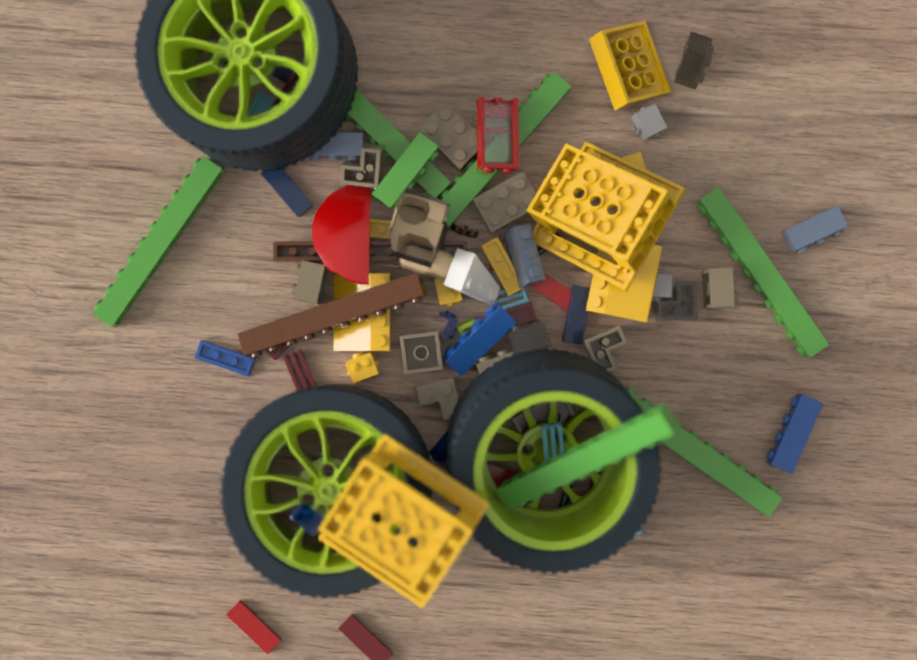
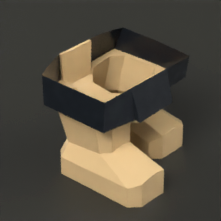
[390,189,453,280]

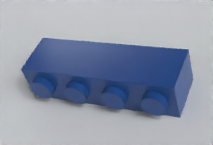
[443,303,517,376]
[766,394,823,474]

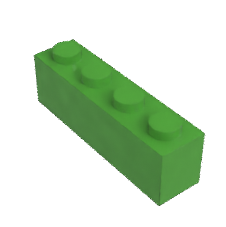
[372,132,439,210]

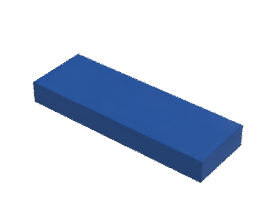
[195,340,256,377]

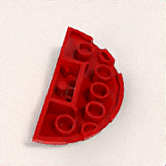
[312,185,371,285]

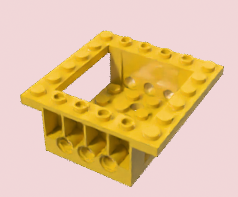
[526,141,686,292]
[319,433,490,608]

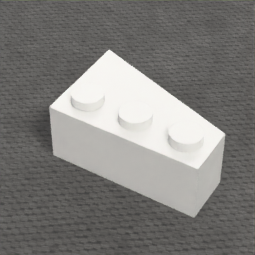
[443,248,500,305]

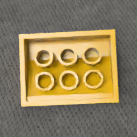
[589,20,671,111]
[586,245,663,323]
[334,273,391,351]

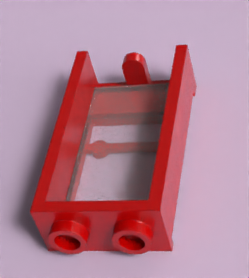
[476,97,519,174]

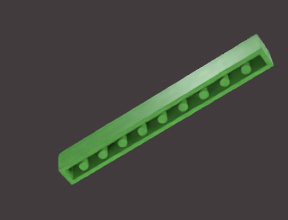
[300,59,452,199]
[440,72,571,229]
[93,156,226,327]
[697,186,829,358]
[626,387,782,517]
[495,403,679,510]

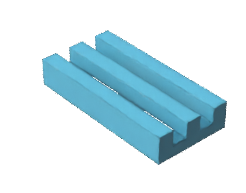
[490,288,529,309]
[541,423,564,461]

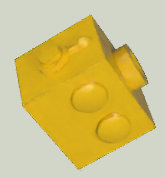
[434,278,462,307]
[346,351,380,383]

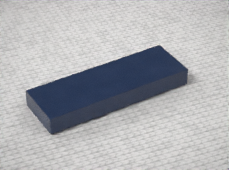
[261,167,313,218]
[562,285,590,345]

